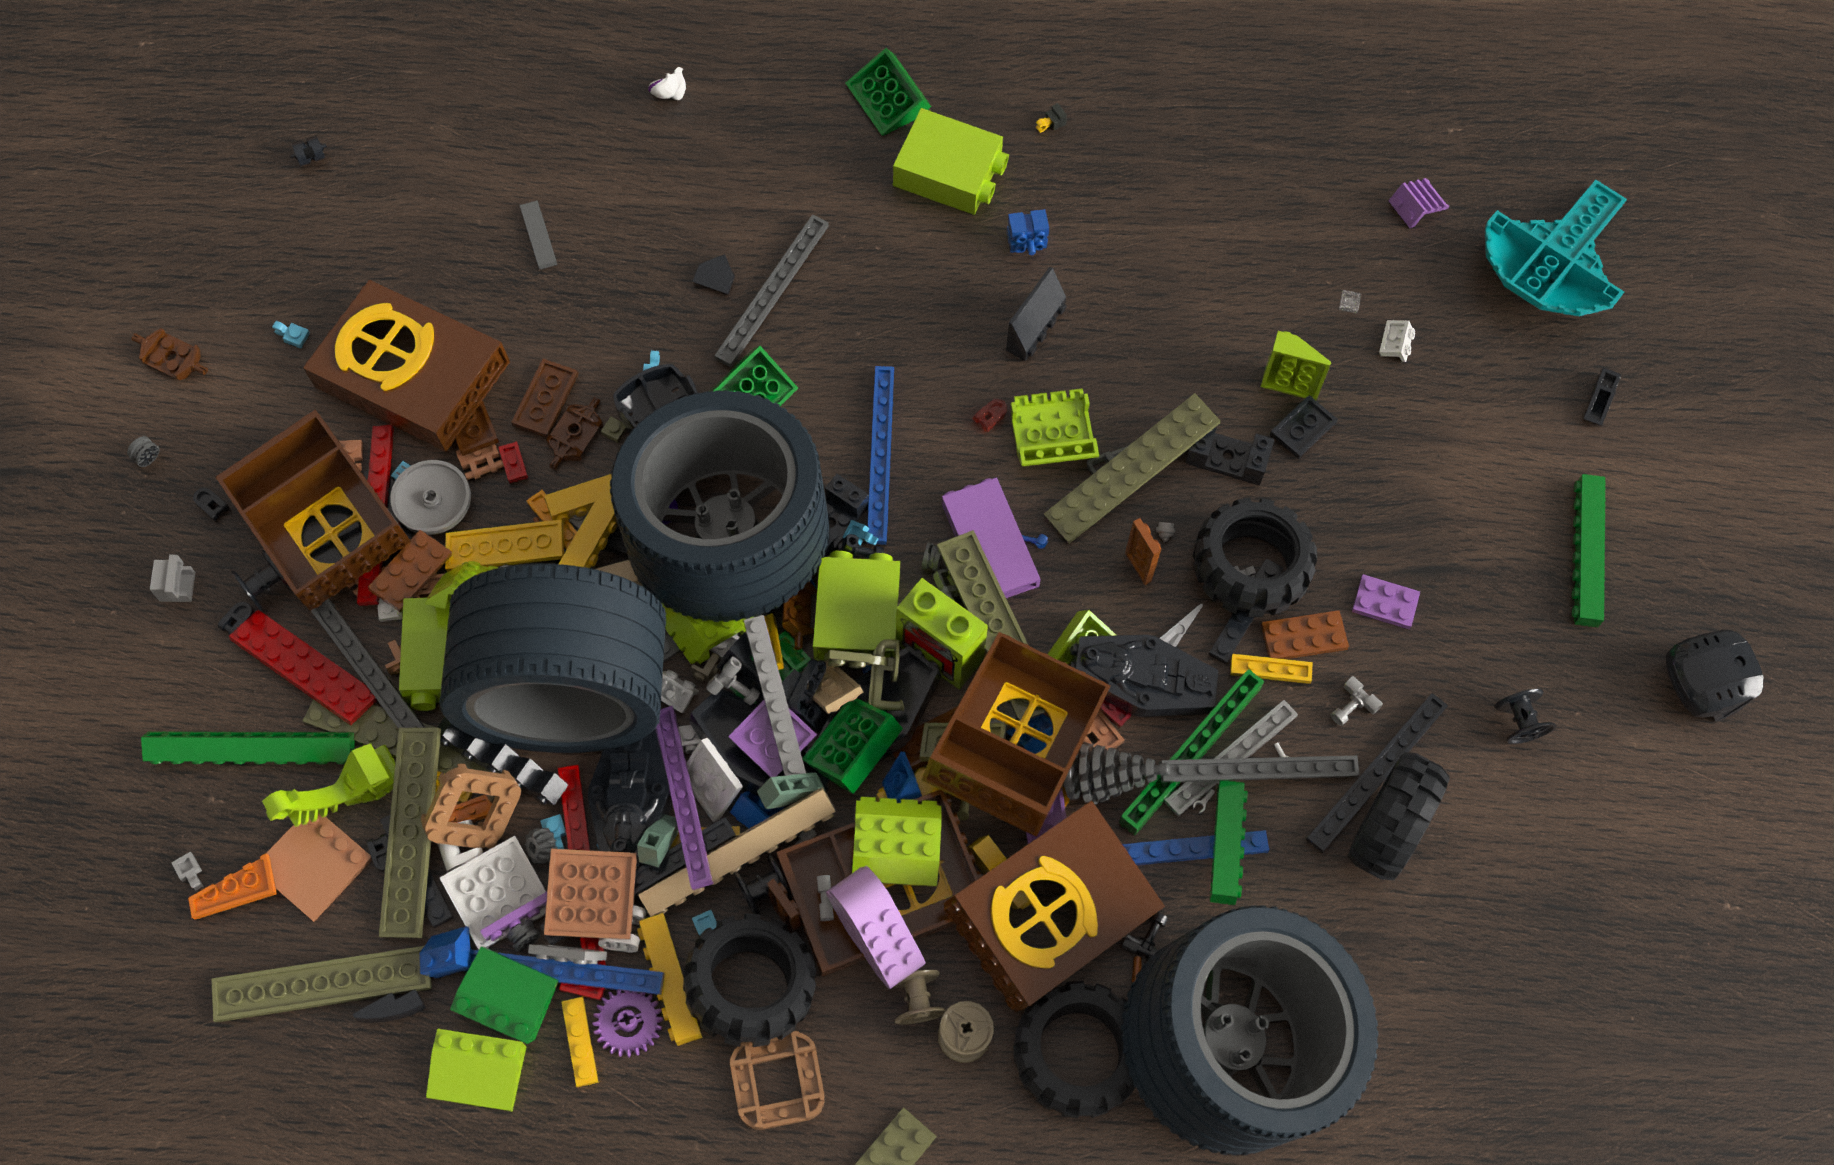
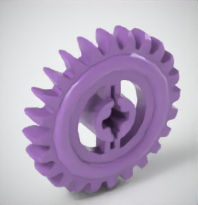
[592,990,663,1057]

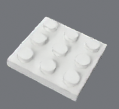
[687,738,743,823]

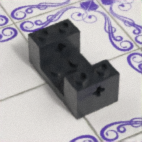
[1185,426,1274,486]
[824,473,869,557]
[716,631,809,708]

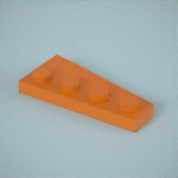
[188,853,277,920]

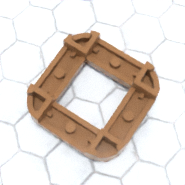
[421,764,521,848]
[730,1031,825,1130]

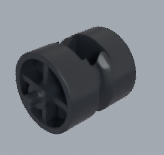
[290,135,327,166]

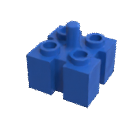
[1006,209,1049,255]

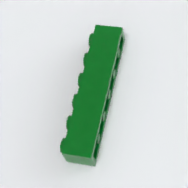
[1210,781,1248,905]

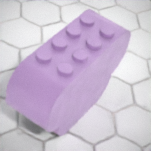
[826,866,926,989]

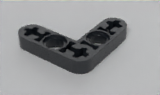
[789,658,827,733]

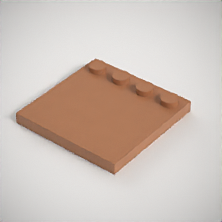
[267,813,372,922]
[544,849,637,940]

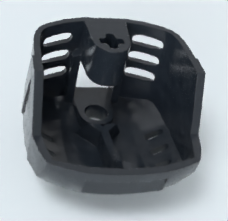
[613,364,698,434]
[1666,630,1763,721]

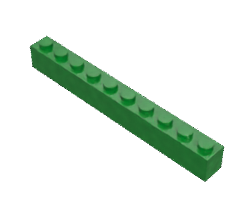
[1119,669,1264,836]
[141,731,355,764]

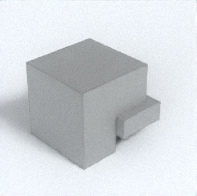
[150,555,196,602]

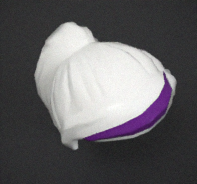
[648,67,686,100]

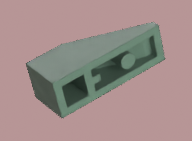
[757,772,825,809]

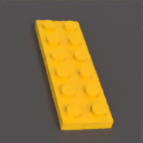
[445,519,564,572]

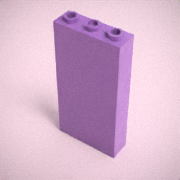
[942,478,1041,598]

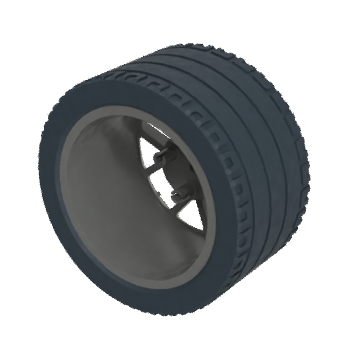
[610,390,829,622]
[440,564,666,753]
[1121,905,1378,1156]

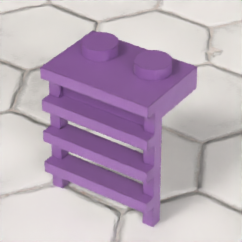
[1388,178,1450,228]

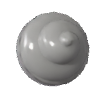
[1156,522,1176,542]

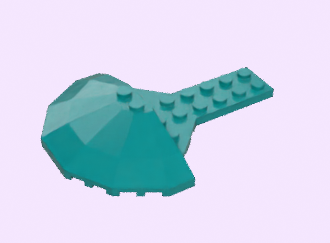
[1485,180,1627,316]

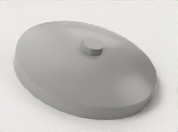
[390,460,471,535]

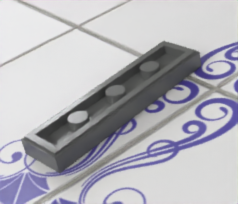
[520,200,557,270]

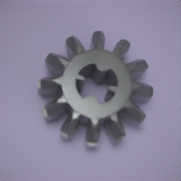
[524,828,558,864]

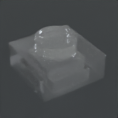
[1339,290,1361,313]

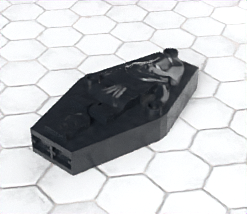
[1069,634,1219,717]
[818,646,941,762]
[689,689,830,808]
[588,727,673,869]

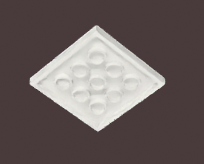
[440,836,546,950]

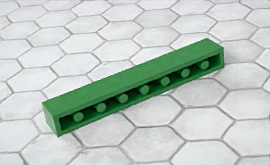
[1572,474,1605,628]

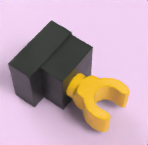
[1036,103,1067,133]

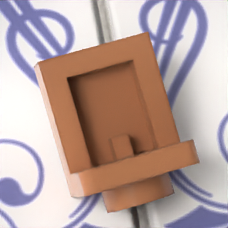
[385,640,401,675]

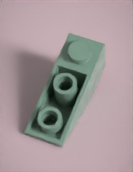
[637,815,679,867]

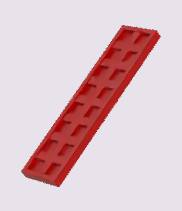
[229,610,377,726]

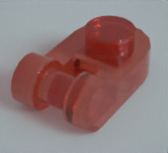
[973,399,1007,432]

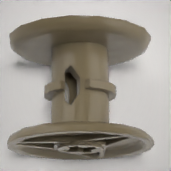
[894,970,947,1025]
[938,1001,994,1063]

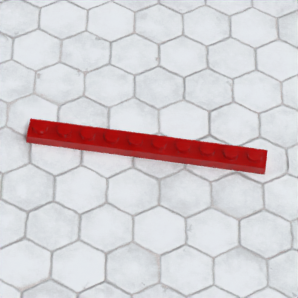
[357,425,394,606]
[558,765,606,965]

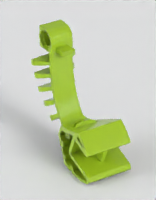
[262,744,396,827]

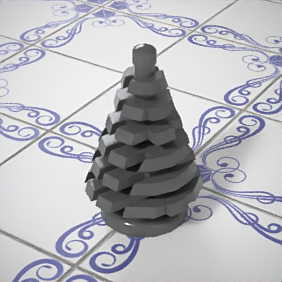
[1064,743,1170,805]

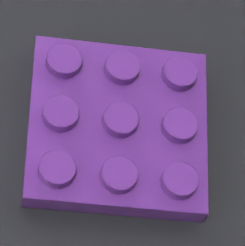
[728,700,817,777]

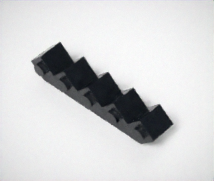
[437,717,568,805]

